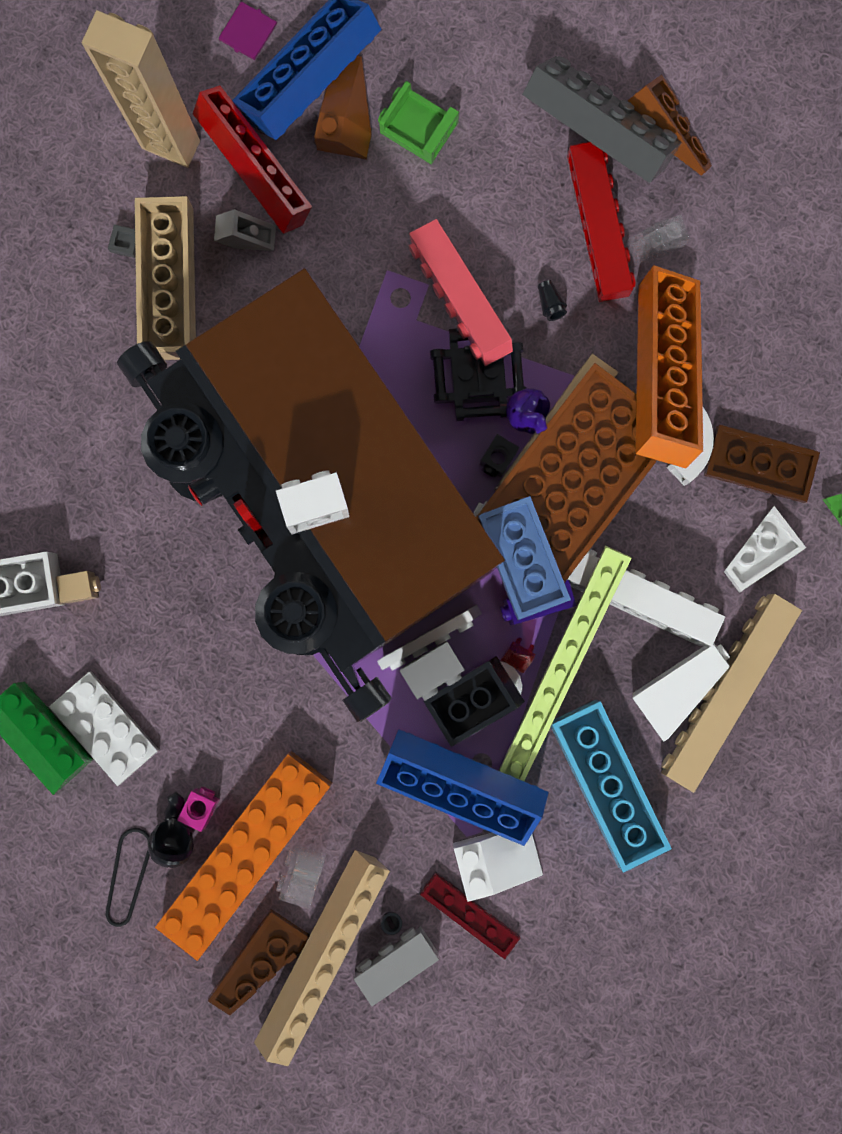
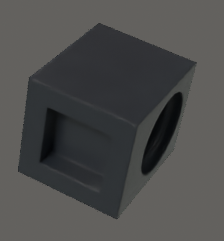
[479,434,520,478]

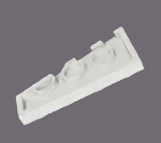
[377,605,482,670]

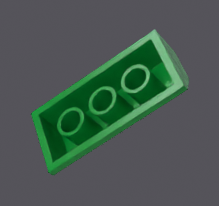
[0,682,93,795]

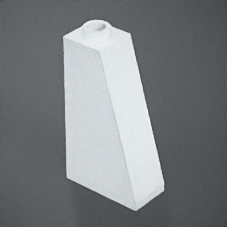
[632,644,730,742]

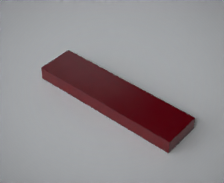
[420,872,520,960]

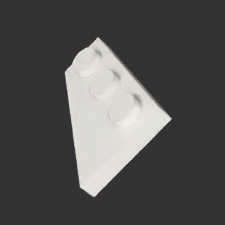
[724,506,806,593]

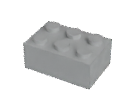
[400,641,465,701]

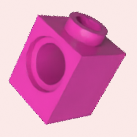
[177,787,220,832]

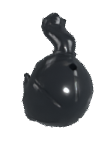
[148,792,194,868]

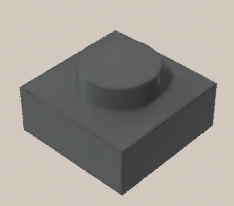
[108,225,136,258]

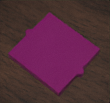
[219,1,277,60]

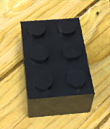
[423,656,525,747]

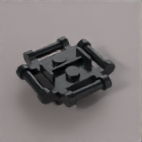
[430,328,527,421]

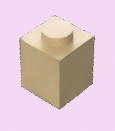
[56,571,101,603]

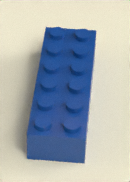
[232,0,382,140]
[376,729,549,846]

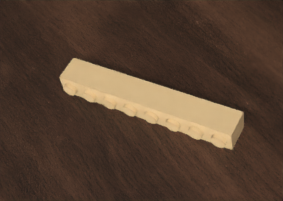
[661,594,802,793]
[254,850,390,1066]

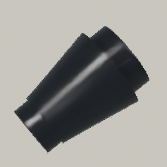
[538,280,567,321]

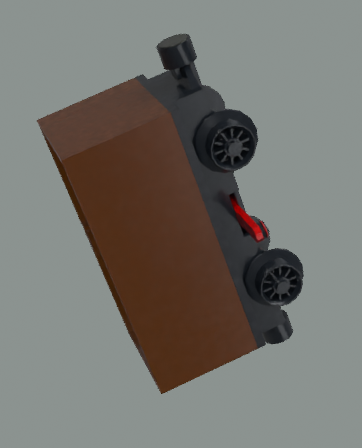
[117,268,505,722]

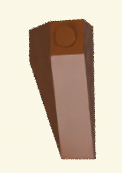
[314,56,372,160]
[627,74,712,176]

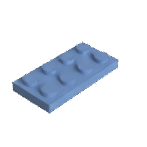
[478,496,571,620]

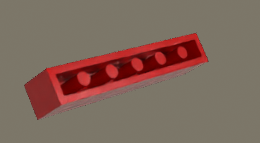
[192,85,312,234]
[567,142,636,303]

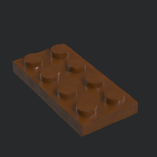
[704,424,820,503]

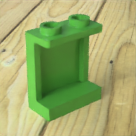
[378,81,459,164]

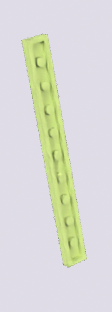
[498,545,632,781]

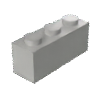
[354,926,439,1006]

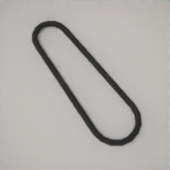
[105,828,150,927]

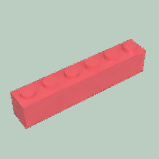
[408,219,513,366]

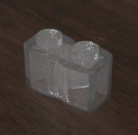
[276,844,327,909]

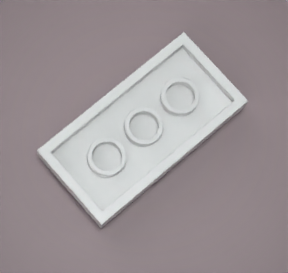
[49,671,159,786]

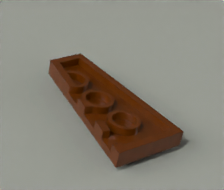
[208,909,310,1015]

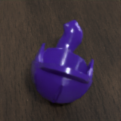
[506,388,550,434]

